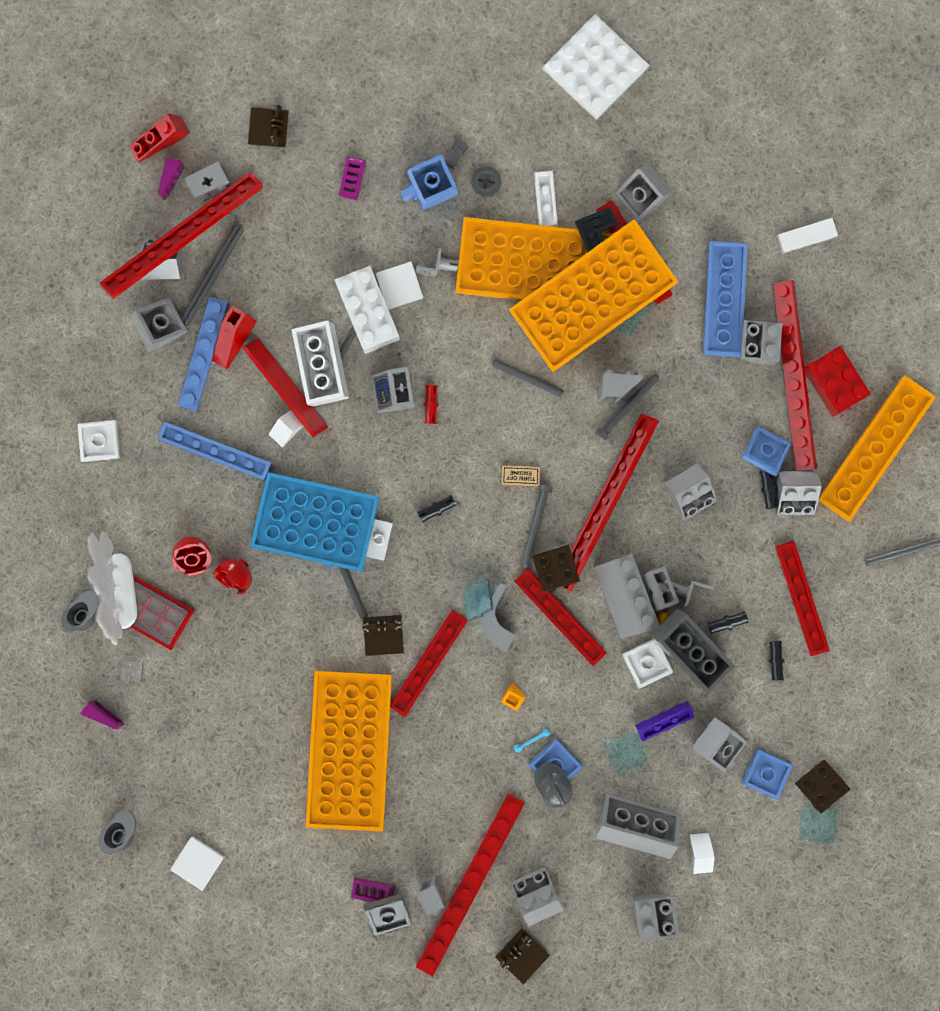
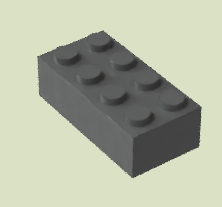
[650,609,735,694]

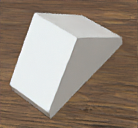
[269,410,303,448]
[689,833,715,874]

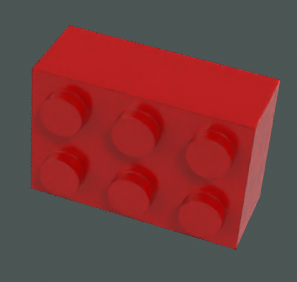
[805,345,871,417]

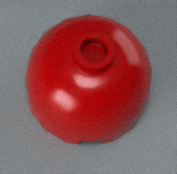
[172,536,211,576]
[212,559,252,595]

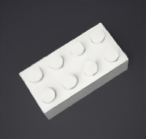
[335,266,400,354]
[292,321,349,407]

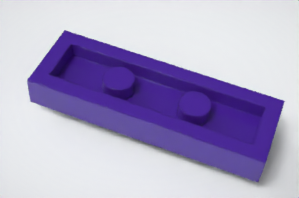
[635,701,694,742]

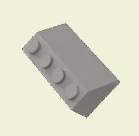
[594,553,659,639]
[596,793,681,859]

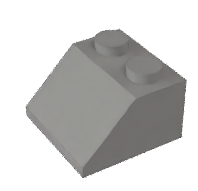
[615,163,673,221]
[131,298,187,352]
[692,717,747,773]

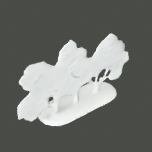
[87,532,137,645]

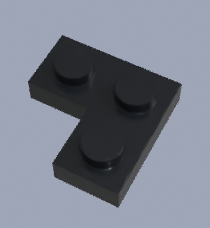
[575,206,618,253]

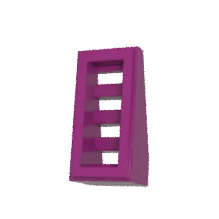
[339,156,366,200]
[158,158,185,200]
[80,700,124,730]
[351,878,395,903]

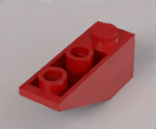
[129,114,190,163]
[212,306,257,370]

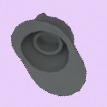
[61,590,99,632]
[534,763,573,807]
[99,810,136,854]

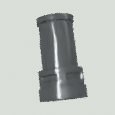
[445,138,469,169]

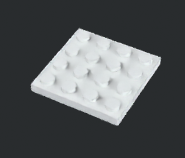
[543,14,649,120]

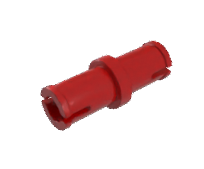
[424,385,439,424]

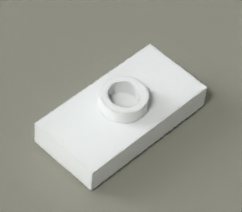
[366,519,393,561]

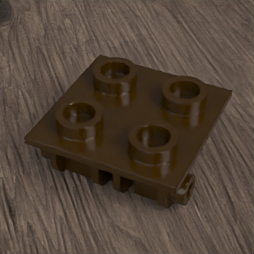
[248,105,289,147]
[532,545,580,592]
[362,615,404,656]
[795,759,851,814]
[495,928,550,985]

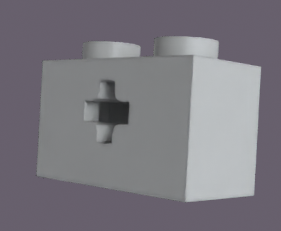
[184,161,231,203]
[641,566,679,612]
[417,876,445,916]

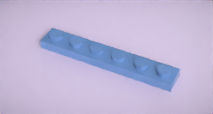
[178,297,229,412]
[157,422,272,481]

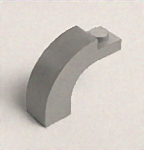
[479,582,515,652]

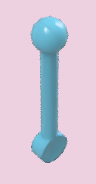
[514,729,550,753]

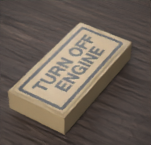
[501,465,540,486]

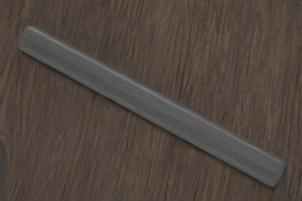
[180,225,243,326]

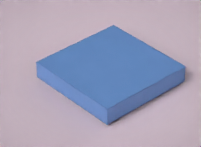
[742,426,791,476]
[528,738,583,781]
[742,748,793,800]

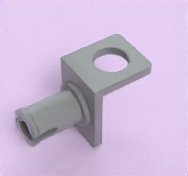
[415,247,459,276]
[671,581,714,607]

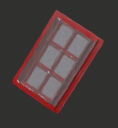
[130,576,195,650]

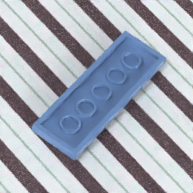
[703,241,748,357]

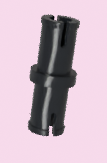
[759,470,778,509]
[417,495,457,523]
[708,611,749,634]
[769,641,785,681]

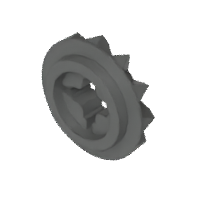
[471,167,501,197]

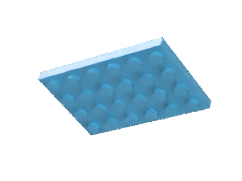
[250,472,380,572]

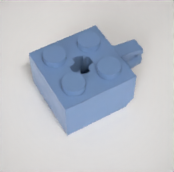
[400,154,458,211]

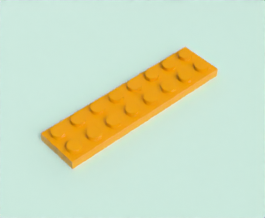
[818,375,936,522]

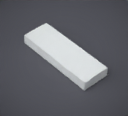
[534,171,558,227]
[777,218,838,253]

